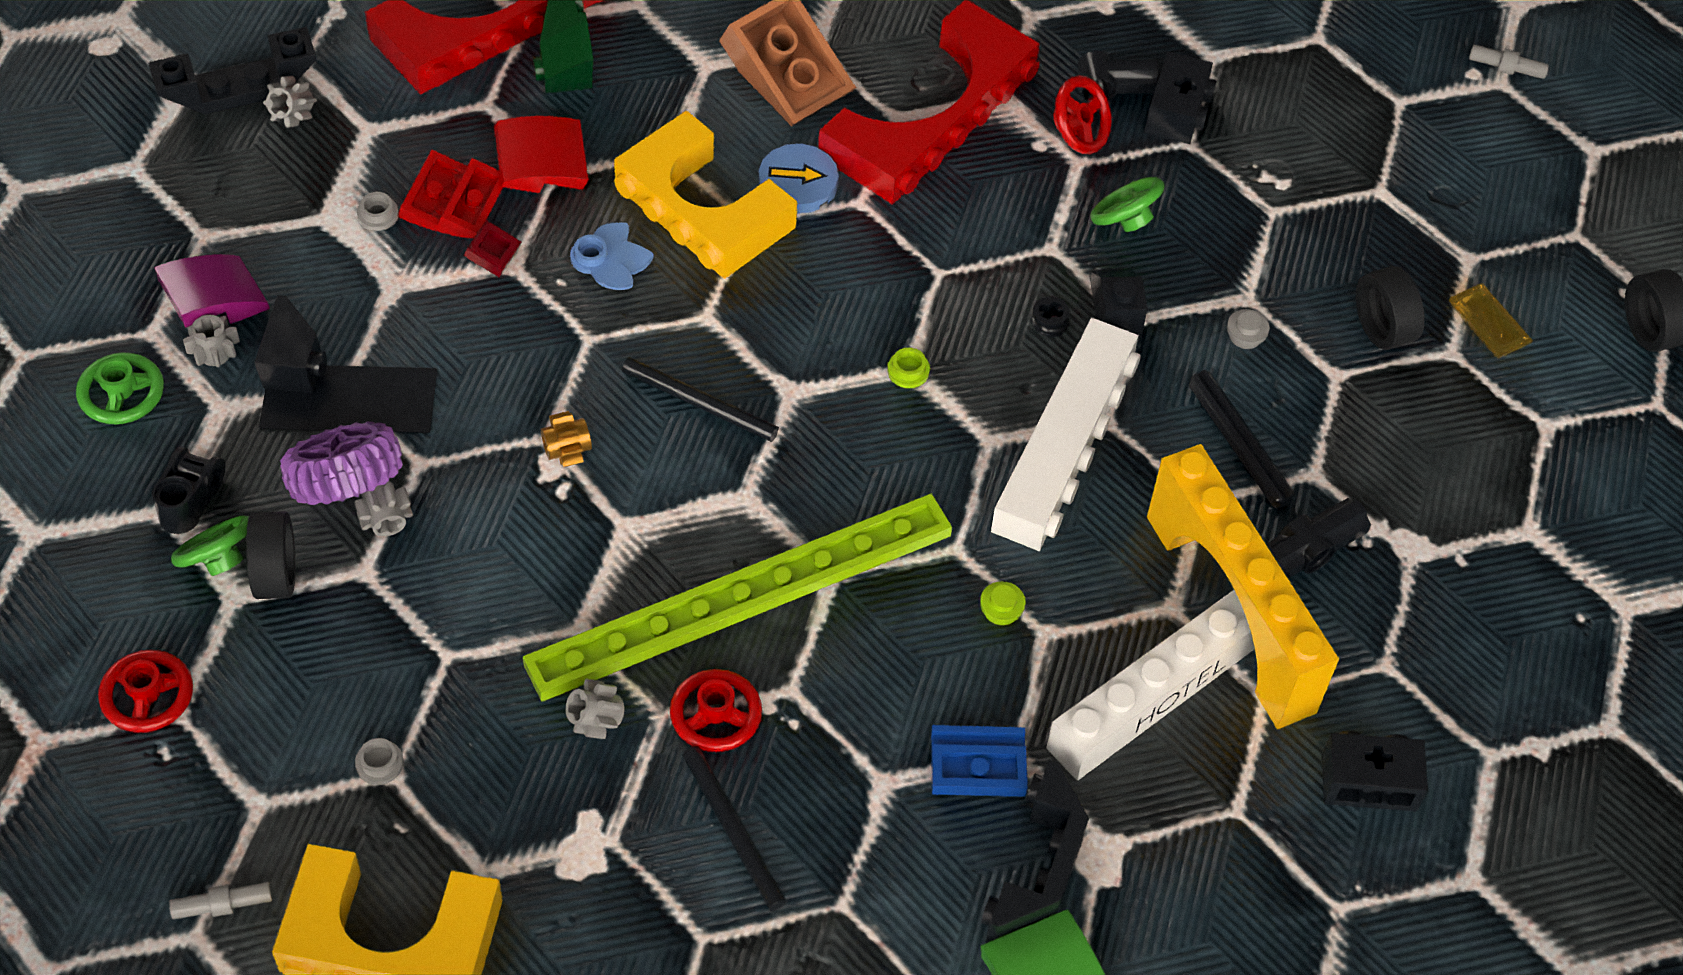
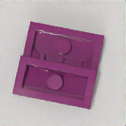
[154,254,270,328]

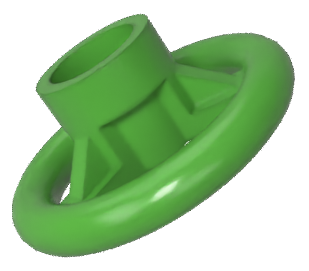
[1090,177,1165,232]
[76,352,164,425]
[171,515,249,576]

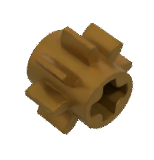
[541,411,592,468]

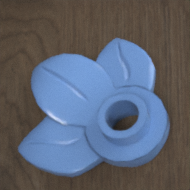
[570,223,654,290]

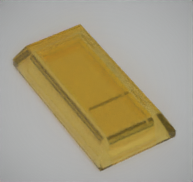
[1449,283,1533,359]

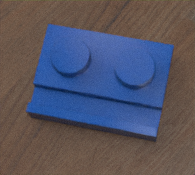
[931,725,1028,797]

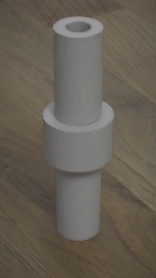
[1469,44,1549,79]
[169,882,272,919]

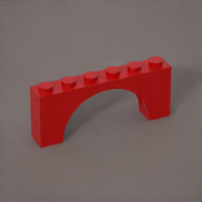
[365,0,603,95]
[818,0,1040,205]

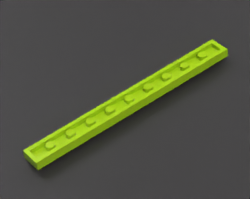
[523,493,952,702]

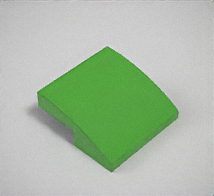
[981,909,1105,975]

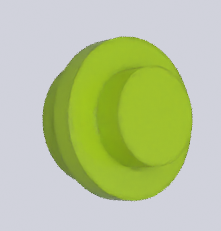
[887,347,930,388]
[980,581,1026,625]

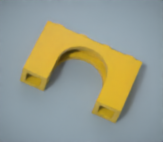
[614,110,797,279]
[272,844,503,975]

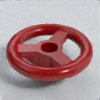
[1054,75,1112,154]
[98,650,193,733]
[670,669,762,752]

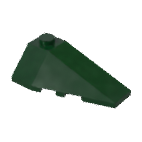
[533,0,593,94]

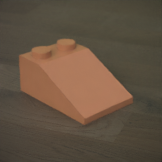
[719,0,856,127]

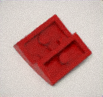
[494,116,588,193]
[398,149,503,239]

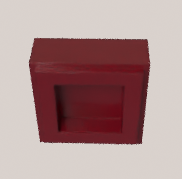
[464,220,522,277]

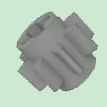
[263,76,317,127]
[183,315,240,367]
[354,481,413,536]
[566,679,624,739]

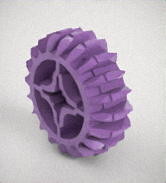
[280,421,403,505]

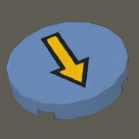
[758,144,839,214]

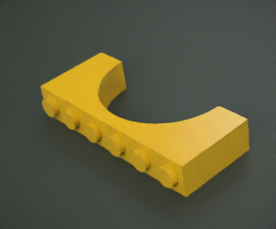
[1147,444,1339,730]

